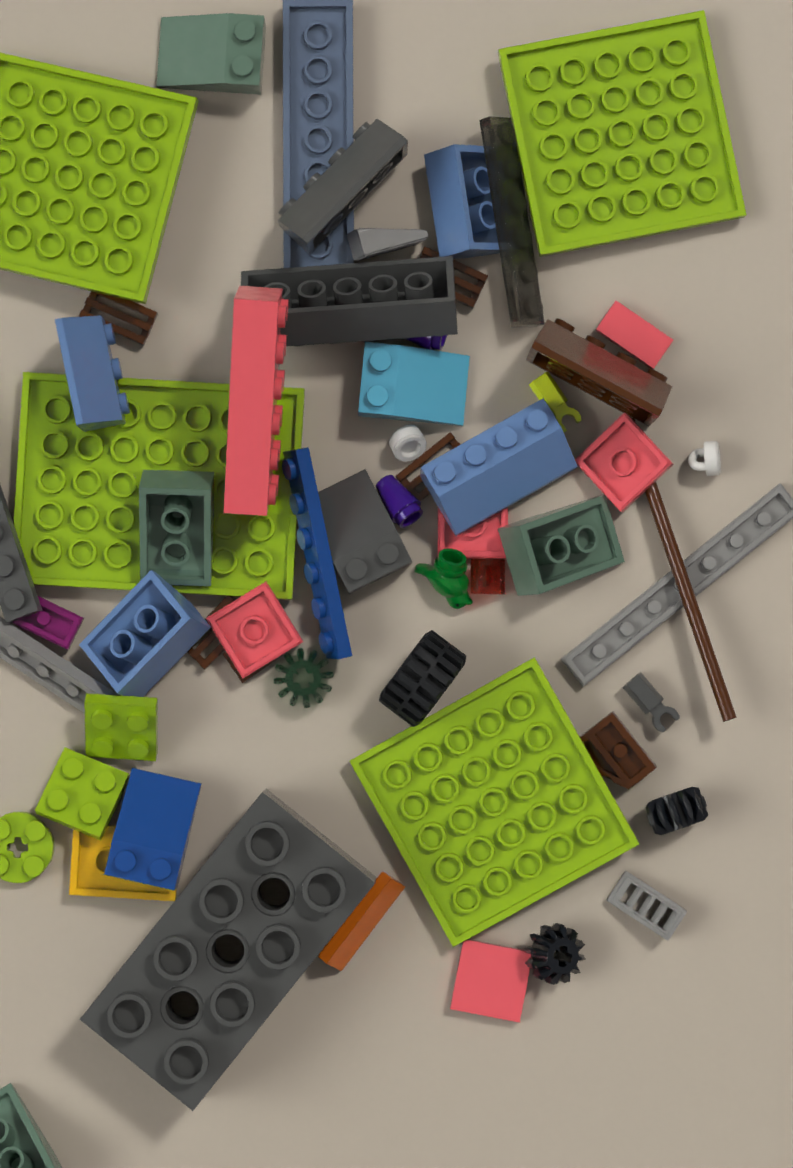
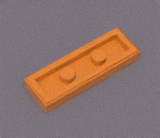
[318,872,405,971]

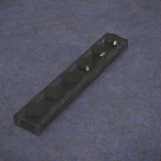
[479,116,545,328]

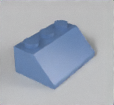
[424,144,517,259]
[55,315,130,432]
[79,570,211,697]

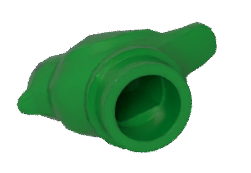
[415,549,473,609]

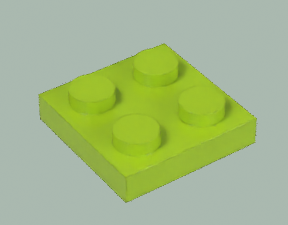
[84,693,158,761]
[35,747,130,841]

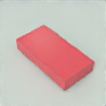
[595,301,673,369]

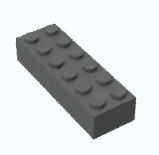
[241,256,458,347]

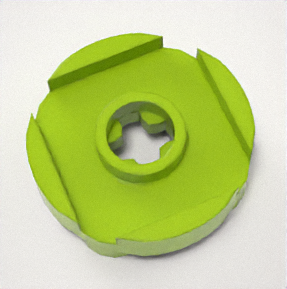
[0,811,55,883]

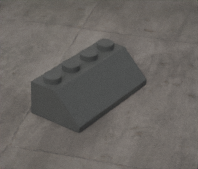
[278,119,408,255]

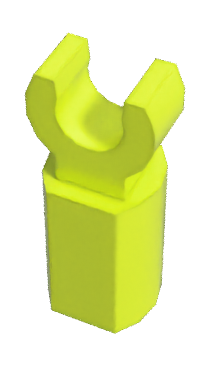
[529,371,582,433]

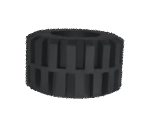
[379,630,466,727]

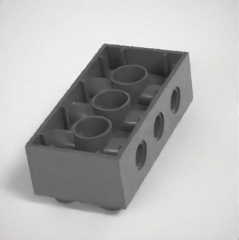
[80,788,376,1111]

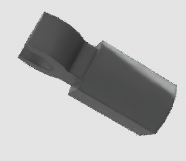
[623,672,680,733]

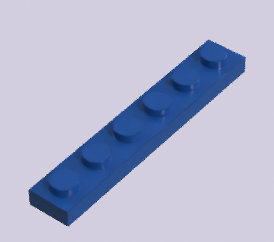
[282,447,352,659]

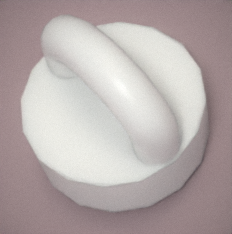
[389,424,427,462]
[688,441,721,476]

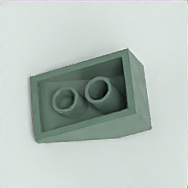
[156,13,266,95]
[139,470,214,586]
[498,495,625,596]
[0,1083,62,1168]

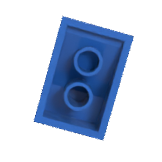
[104,768,202,890]

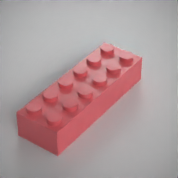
[224,286,289,516]

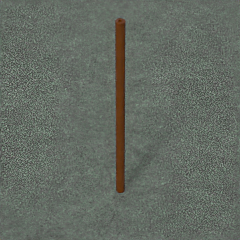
[632,418,737,722]

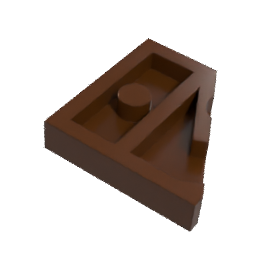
[580,711,657,790]

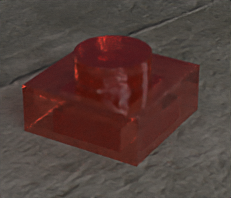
[470,558,505,595]

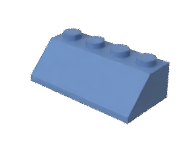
[420,398,578,536]

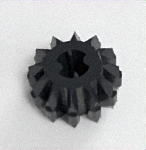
[646,787,708,835]
[524,923,586,985]

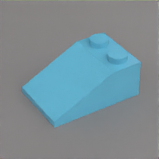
[358,342,470,426]

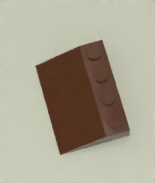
[526,318,672,427]

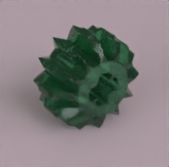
[274,648,334,708]

